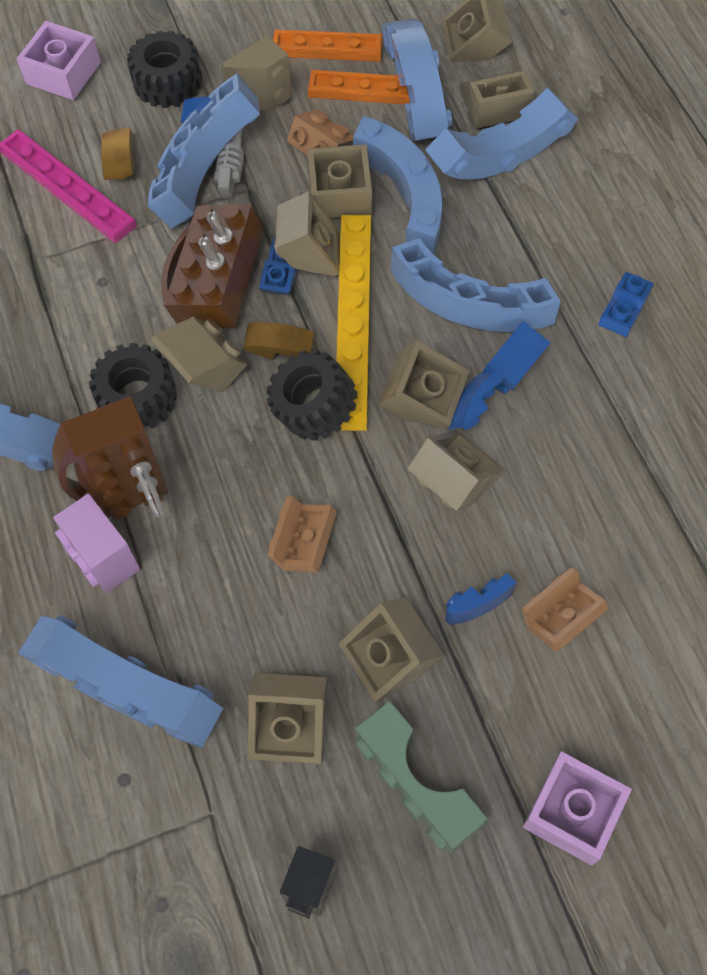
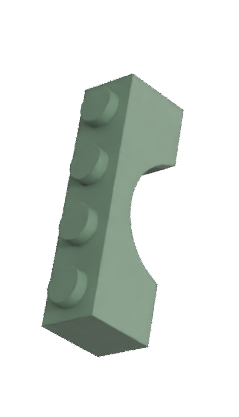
[354,701,488,855]

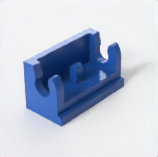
[482,321,551,394]

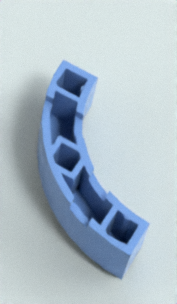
[381,18,452,140]
[148,73,260,229]
[425,88,579,180]
[353,116,442,255]
[391,238,561,332]
[0,404,60,471]
[18,615,223,748]

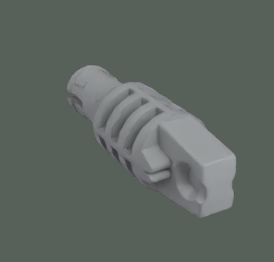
[214,128,244,198]

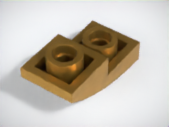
[101,127,135,180]
[242,322,314,360]

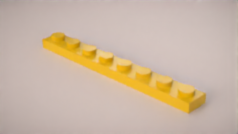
[336,215,371,431]

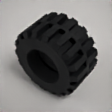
[127,30,202,108]
[89,343,177,429]
[266,350,357,441]

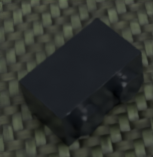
[279,846,337,919]

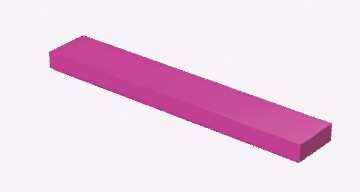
[0,129,137,244]

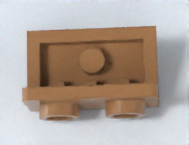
[287,110,353,155]
[268,496,337,573]
[522,567,608,652]

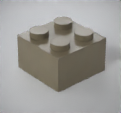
[307,144,372,218]

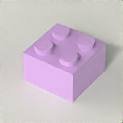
[17,21,101,101]
[53,493,140,594]
[522,751,632,866]

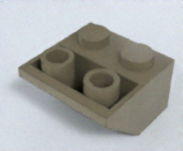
[459,71,535,128]

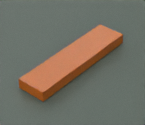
[273,29,383,62]
[308,69,410,105]

